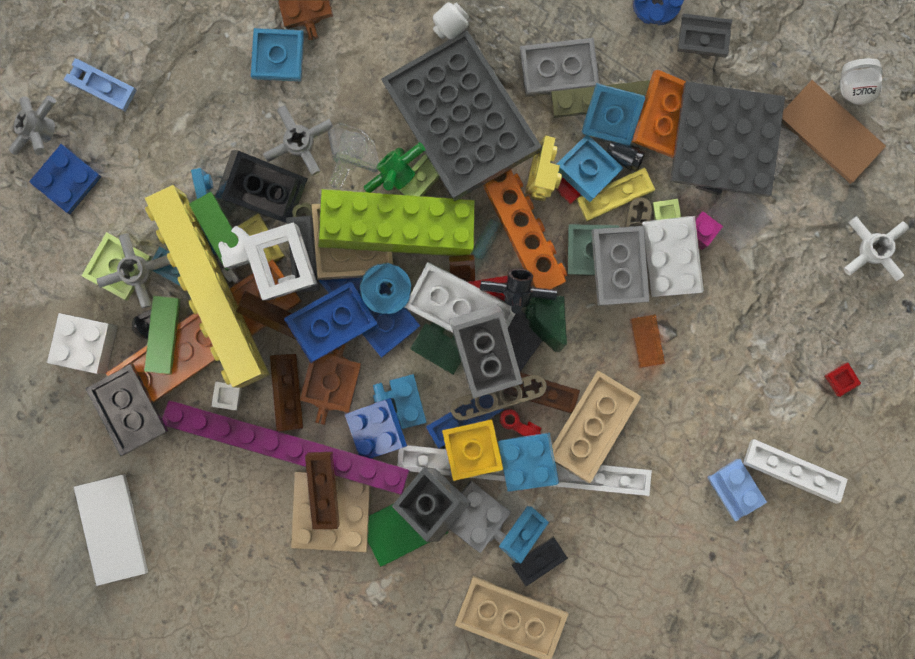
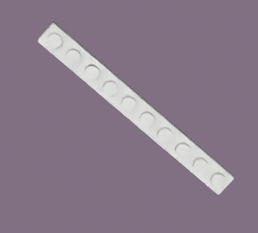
[397,445,652,496]

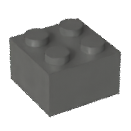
[392,467,471,542]

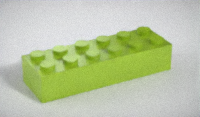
[318,189,475,256]

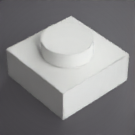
[211,382,242,410]

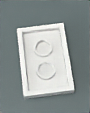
[642,216,704,297]

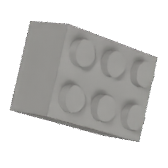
[449,304,523,399]

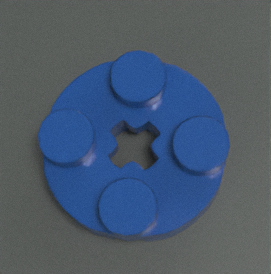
[633,0,684,26]

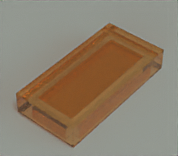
[630,314,665,368]

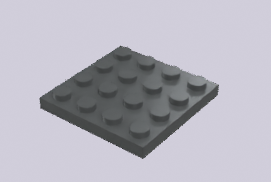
[670,81,785,197]

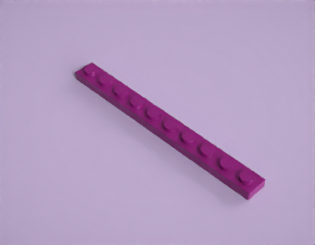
[162,400,410,495]

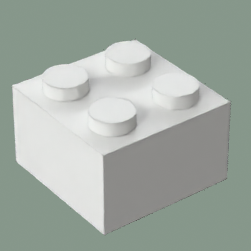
[47,313,117,374]

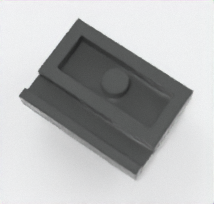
[677,13,732,58]

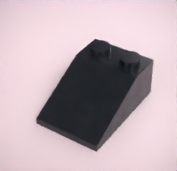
[215,150,308,224]

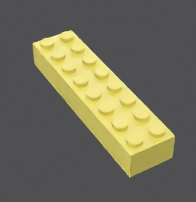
[145,185,270,388]

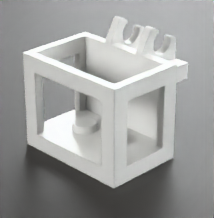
[218,222,318,300]

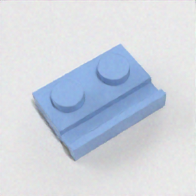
[707,459,767,521]

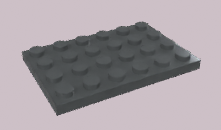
[381,30,542,201]

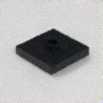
[507,311,550,372]

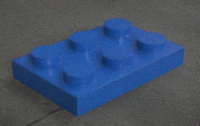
[284,281,377,363]

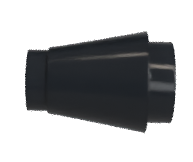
[607,142,645,171]

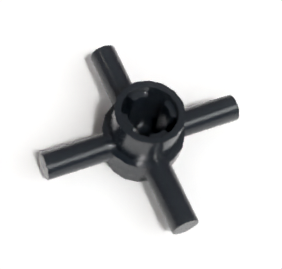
[480,268,557,314]

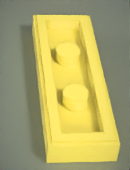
[576,168,655,222]

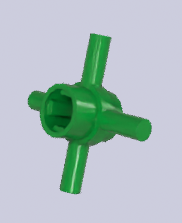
[364,142,425,193]

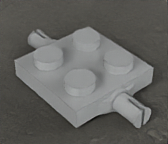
[450,481,511,553]

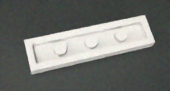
[743,439,848,504]

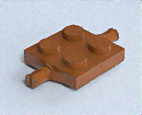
[278,0,333,40]
[300,344,362,425]

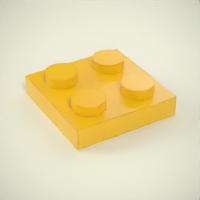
[442,419,503,481]

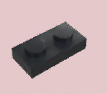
[511,536,568,586]

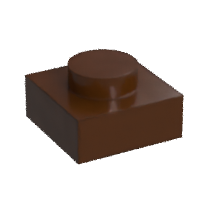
[449,255,475,281]

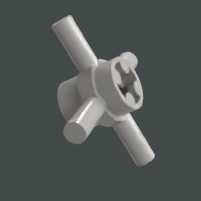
[9,96,56,155]
[263,105,334,176]
[96,233,171,309]

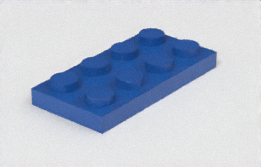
[318,277,421,358]

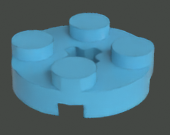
[360,262,411,314]

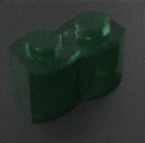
[410,322,461,375]

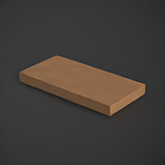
[782,80,886,184]

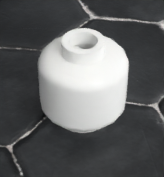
[433,2,469,40]

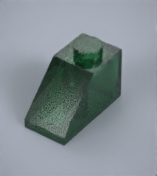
[525,296,567,352]

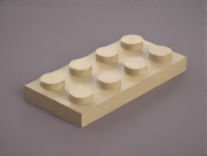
[552,371,641,484]
[455,576,568,659]

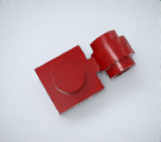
[499,409,542,436]

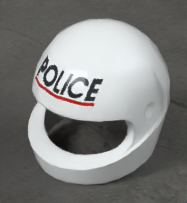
[840,58,883,105]

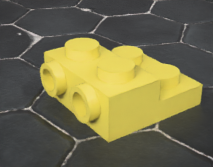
[525,136,562,201]

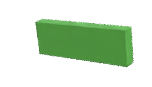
[189,192,239,271]
[144,296,180,374]

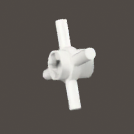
[844,216,909,281]

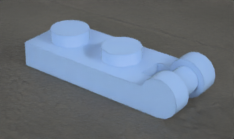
[63,58,137,112]

